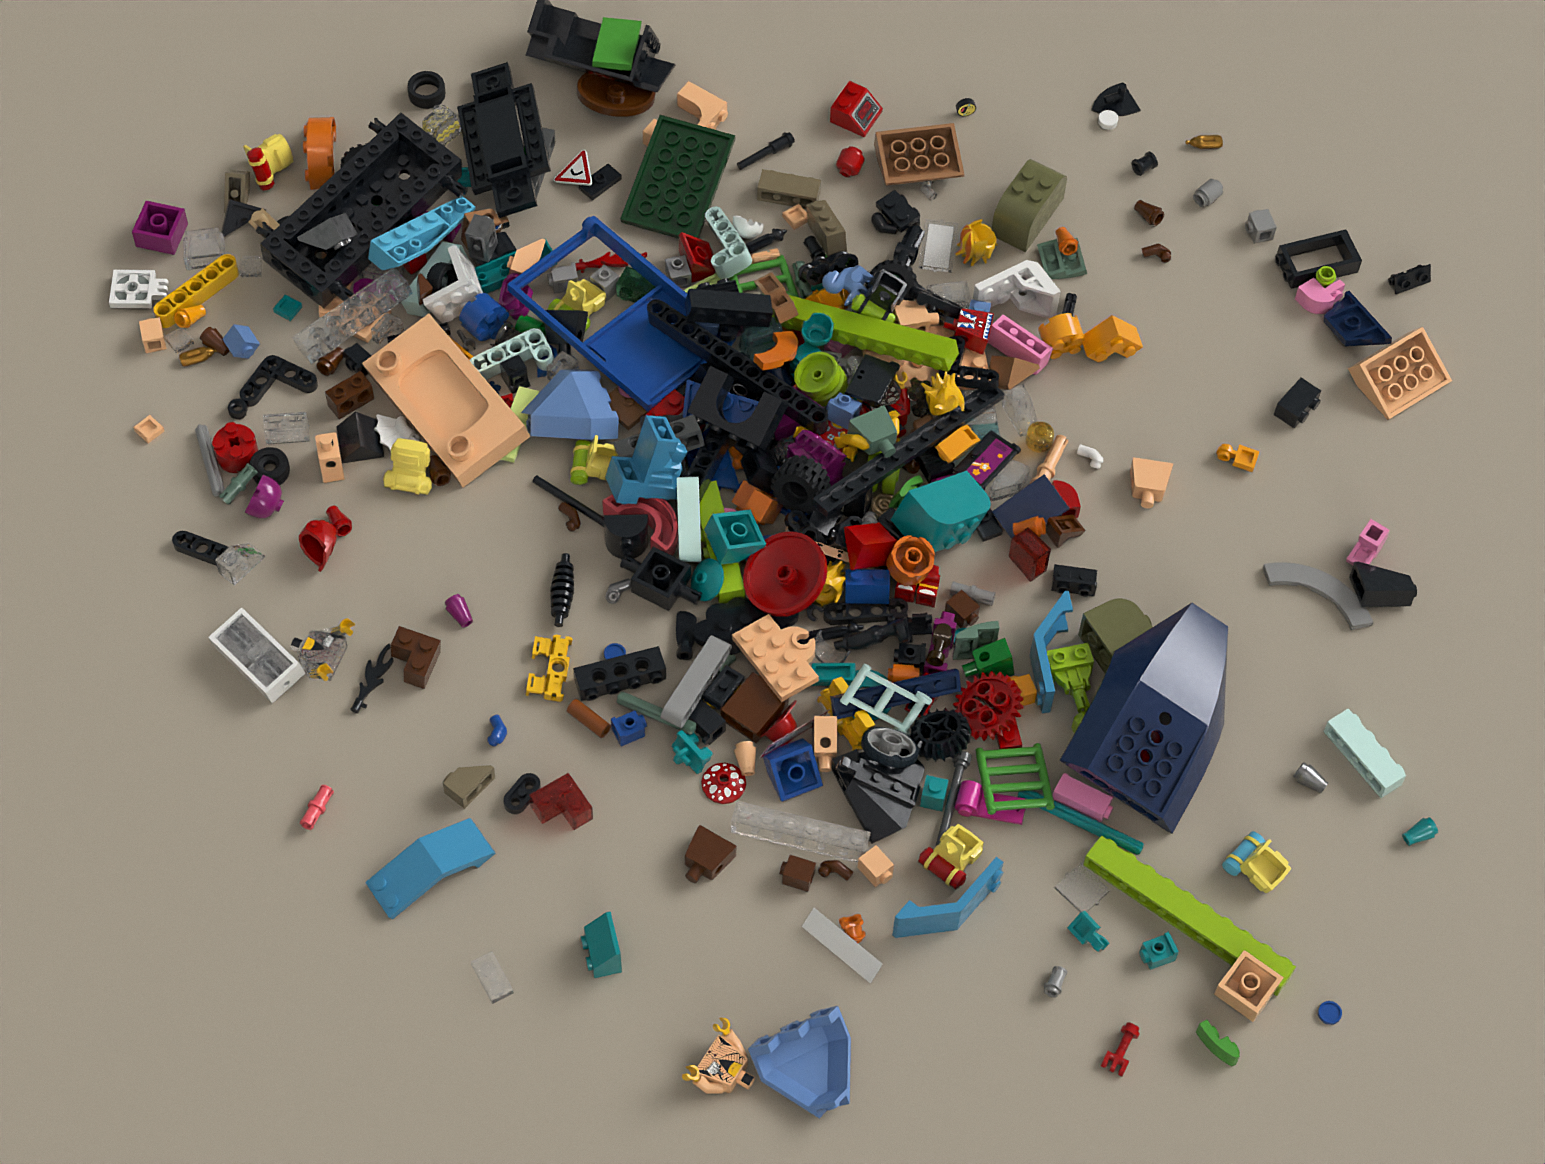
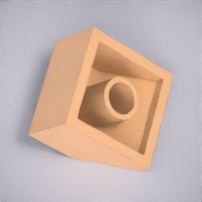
[1214,950,1284,1022]

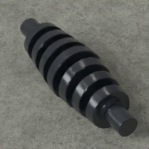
[550,553,574,627]

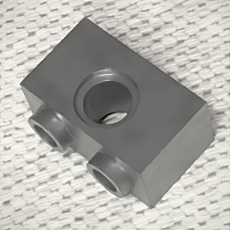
[465,214,498,262]

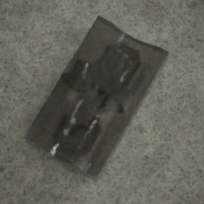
[906,377,935,418]

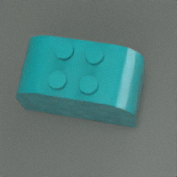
[891,471,991,552]

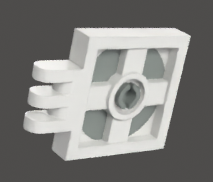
[109,270,169,308]

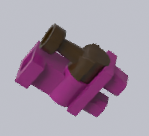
[923,611,957,675]

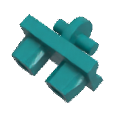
[671,730,713,774]

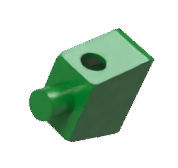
[962,638,1015,679]

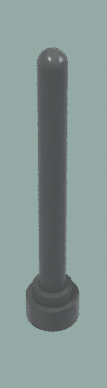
[935,751,972,847]

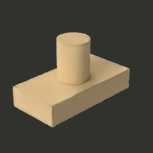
[248,208,280,230]

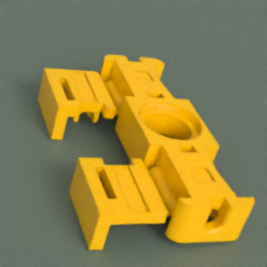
[526,635,573,702]
[817,676,875,751]

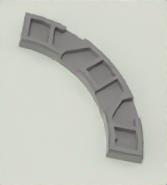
[1263,563,1373,630]

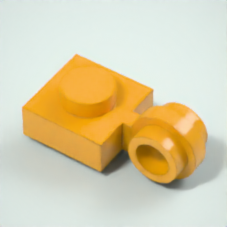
[1216,444,1259,472]

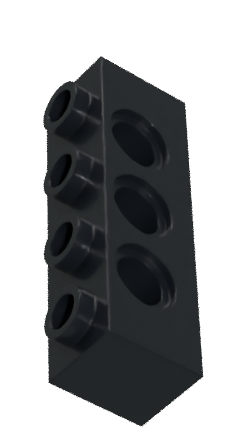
[573,646,666,701]

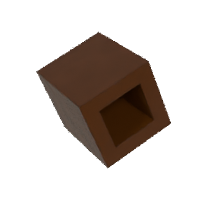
[945,590,980,628]
[779,855,816,892]

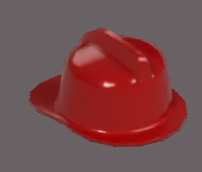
[760,700,797,746]

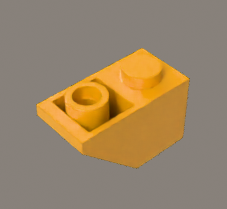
[935,425,981,464]

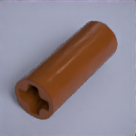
[567,699,611,738]

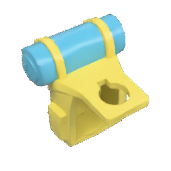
[1222,831,1291,893]

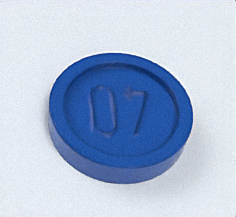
[604,643,626,660]
[1318,1001,1342,1025]

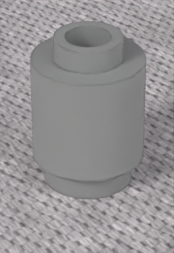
[1193,179,1223,207]

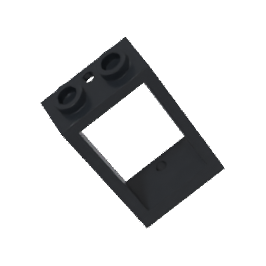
[1275,229,1362,289]

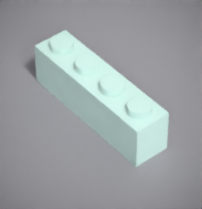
[400,241,469,317]
[1323,708,1406,798]

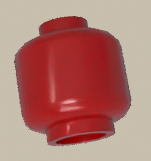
[836,146,865,178]

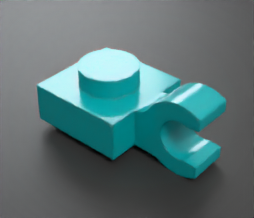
[1067,911,1110,952]

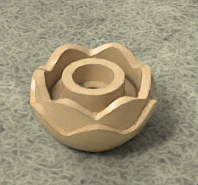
[871,494,897,517]

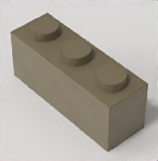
[757,169,821,209]
[806,200,847,256]

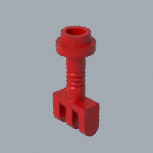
[1101,1022,1140,1077]

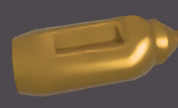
[1185,135,1223,149]
[179,347,217,366]

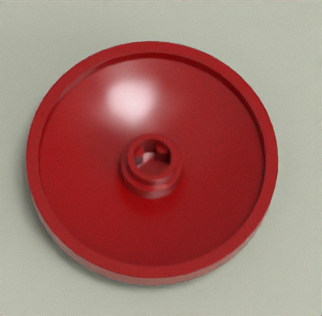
[743,532,827,617]

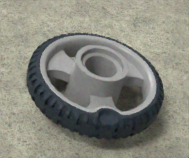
[861,727,919,768]

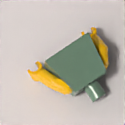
[833,406,899,458]

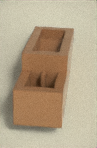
[754,272,799,324]

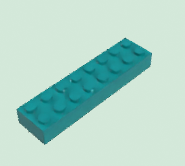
[474,239,557,293]

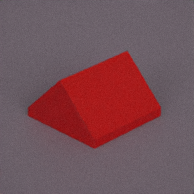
[679,232,716,283]
[844,522,897,570]

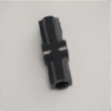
[893,225,925,266]

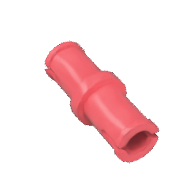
[300,785,334,830]

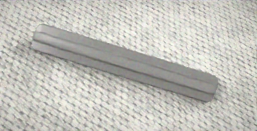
[195,424,225,497]

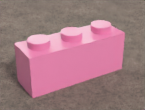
[988,315,1053,375]

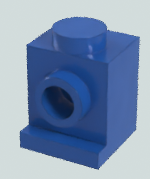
[611,710,647,747]

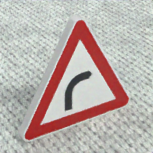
[554,150,592,186]

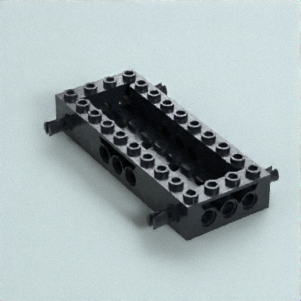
[256,113,468,309]

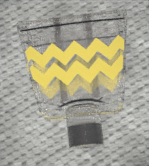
[422,105,462,146]

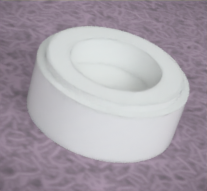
[1098,110,1118,130]

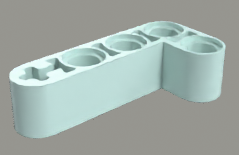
[705,206,752,279]
[470,328,555,380]
[677,477,701,562]

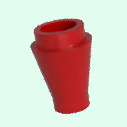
[326,505,352,537]

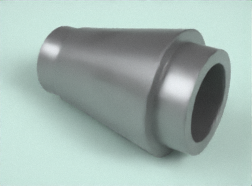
[1293,762,1328,794]

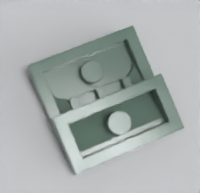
[1037,238,1087,279]
[952,621,1000,660]

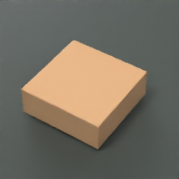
[782,204,808,230]
[133,415,164,444]

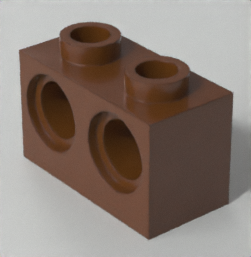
[325,371,374,420]

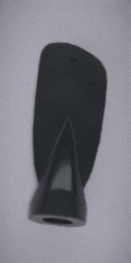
[676,611,697,660]

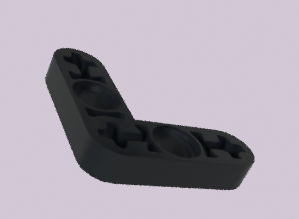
[939,335,999,390]
[240,355,318,407]
[784,510,863,562]

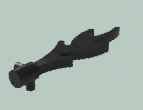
[350,644,394,713]

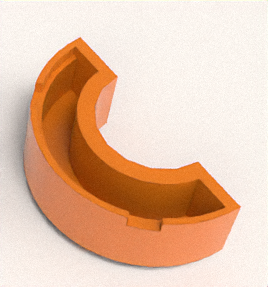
[303,117,336,190]

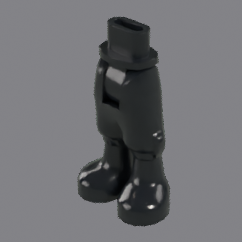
[834,617,913,652]

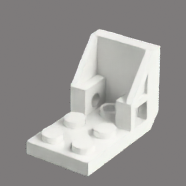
[973,260,1061,319]

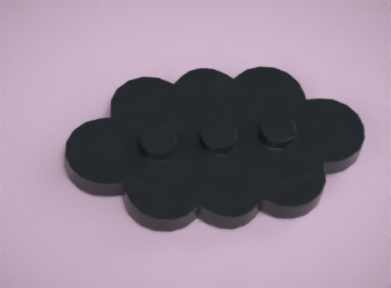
[693,597,799,655]

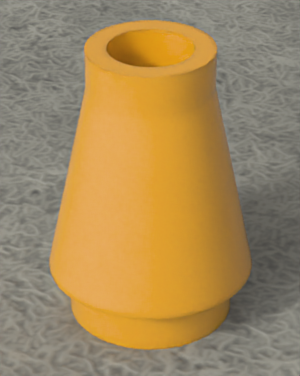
[174,305,206,328]

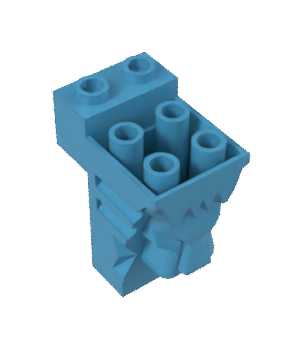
[605,415,688,504]

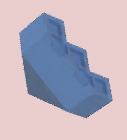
[521,369,619,440]
[748,1006,851,1119]

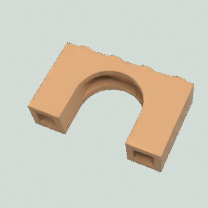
[643,81,728,146]

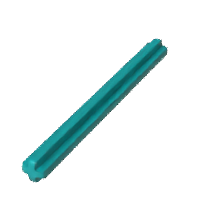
[1017,790,1144,855]

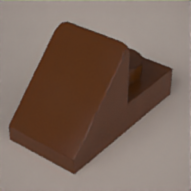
[1046,515,1086,548]

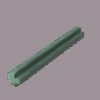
[616,691,696,735]

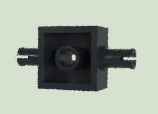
[620,547,702,611]

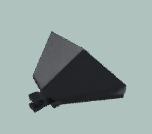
[836,749,925,844]

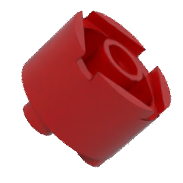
[212,422,258,473]

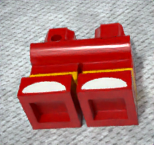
[894,560,940,608]

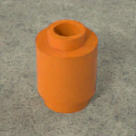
[887,664,920,683]

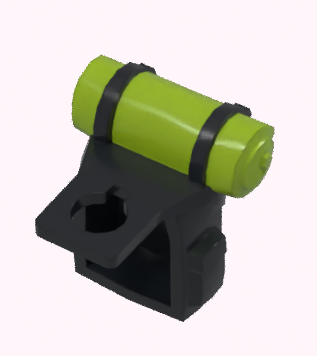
[851,269,907,323]

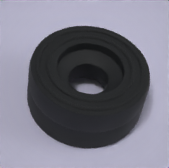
[250,447,290,485]

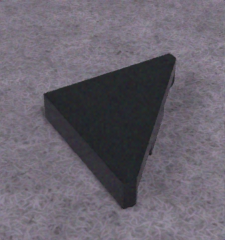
[220,200,266,237]

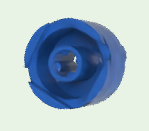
[459,293,509,341]

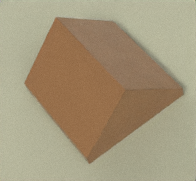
[989,355,1040,390]

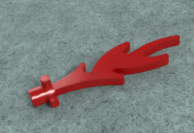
[575,252,647,273]

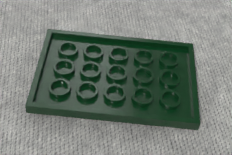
[620,115,736,239]

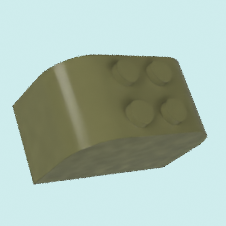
[992,159,1067,252]
[1078,598,1153,674]

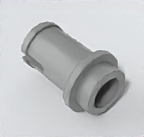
[1044,966,1067,997]

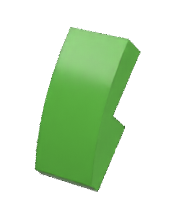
[888,475,924,508]
[1196,1020,1240,1066]

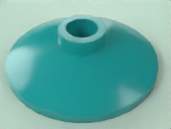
[691,558,724,602]

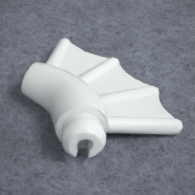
[374,414,420,451]

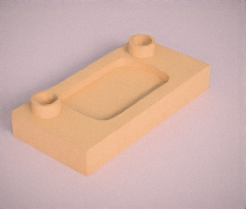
[362,313,531,488]

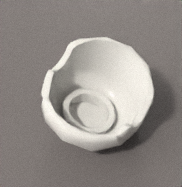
[733,216,763,239]

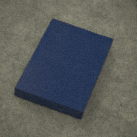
[992,474,1070,547]

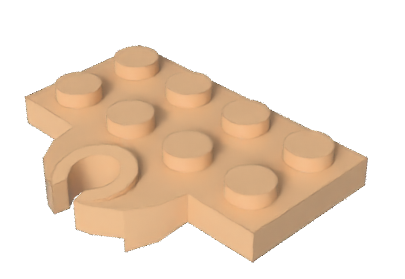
[732,614,819,702]

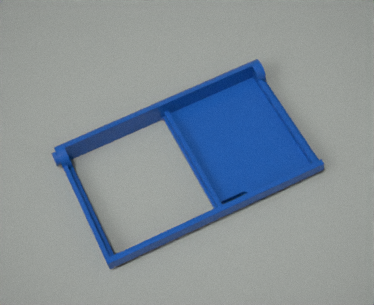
[507,216,737,411]

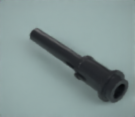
[737,132,795,170]

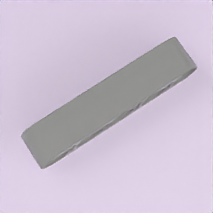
[661,635,732,728]

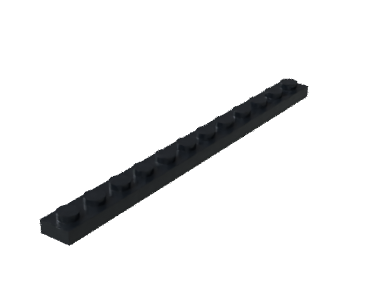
[811,388,1005,518]

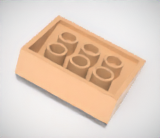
[1348,327,1452,420]

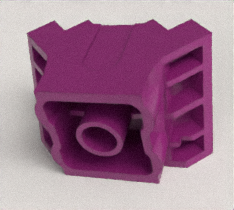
[787,429,847,486]

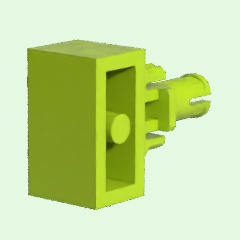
[1047,643,1094,713]

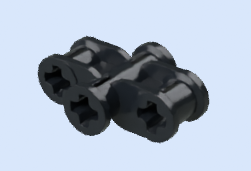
[798,251,859,286]

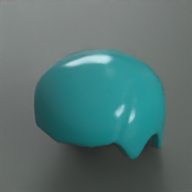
[801,313,834,347]

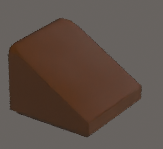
[417,273,433,305]

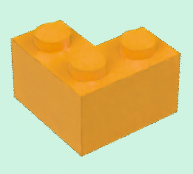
[1082,315,1143,363]

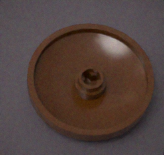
[577,73,656,117]

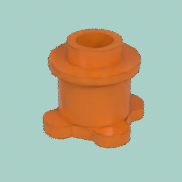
[839,914,866,943]

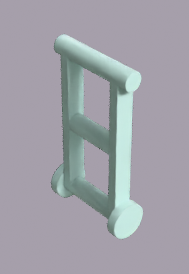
[840,663,933,736]

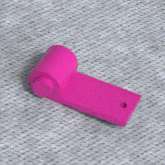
[955,780,1026,825]

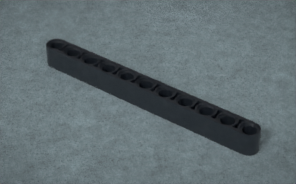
[647,299,828,435]

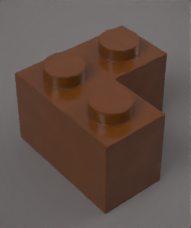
[391,626,441,689]

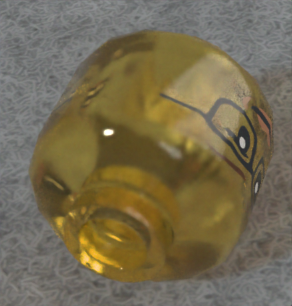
[1026,421,1054,453]

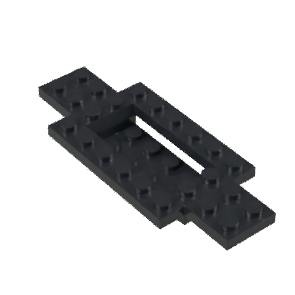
[457,62,551,218]

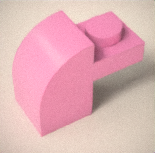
[1295,278,1345,314]
[1346,519,1389,565]

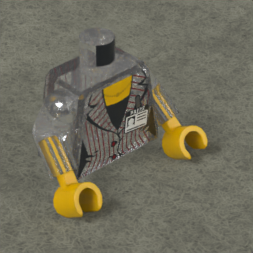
[290,618,355,681]

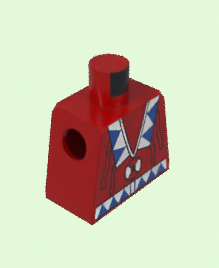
[943,308,994,355]

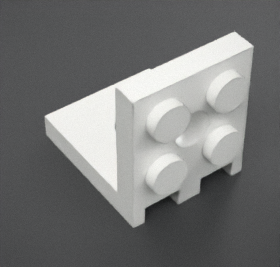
[422,245,483,323]

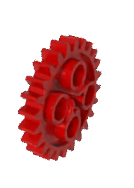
[953,671,1024,741]

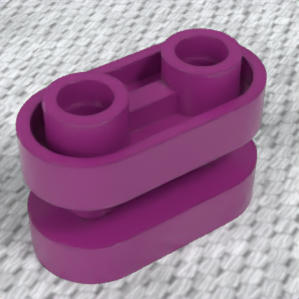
[499,273,533,320]

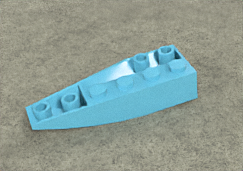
[368,196,476,270]

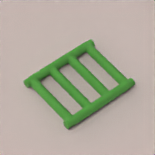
[729,255,799,328]
[975,743,1055,815]

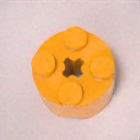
[1038,313,1085,359]

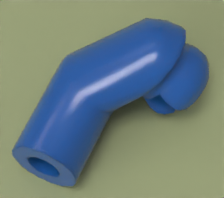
[487,714,507,747]

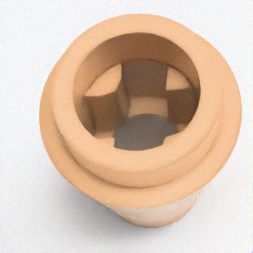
[734,741,756,776]

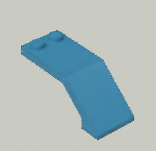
[1029,591,1073,713]
[365,818,496,919]
[892,857,1004,938]

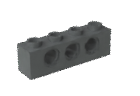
[613,415,705,457]

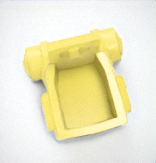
[383,438,432,495]

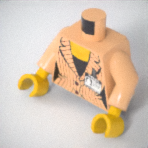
[682,1018,755,1094]

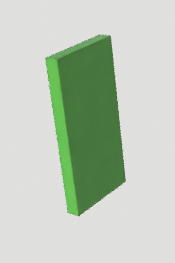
[592,17,642,71]

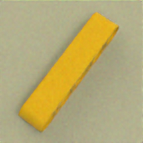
[153,254,239,328]

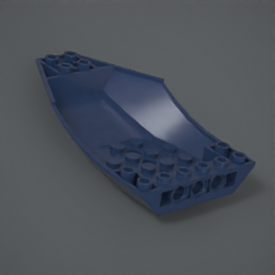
[1060,603,1228,834]

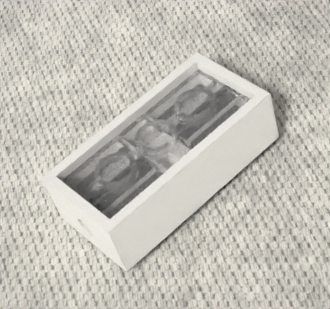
[209,607,305,703]

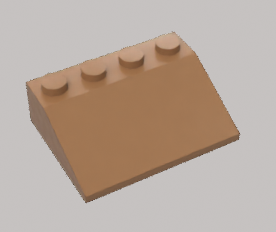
[874,123,965,186]

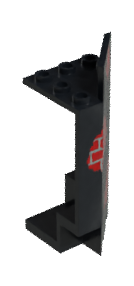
[525,0,676,93]

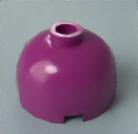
[245,475,284,519]

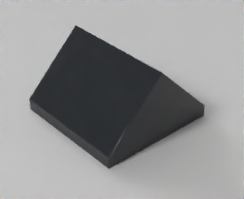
[336,411,384,463]

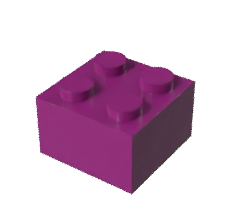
[132,201,188,255]

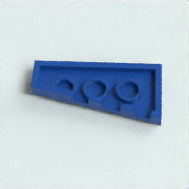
[683,379,759,423]

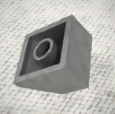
[297,213,358,250]

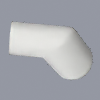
[1077,444,1103,469]

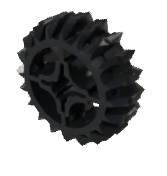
[910,707,971,762]

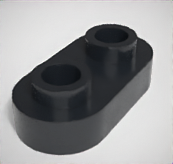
[504,773,541,814]

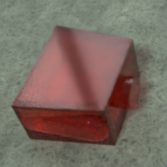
[1009,527,1051,582]

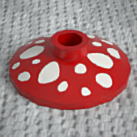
[701,763,746,804]

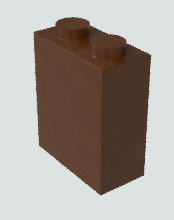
[721,672,789,744]

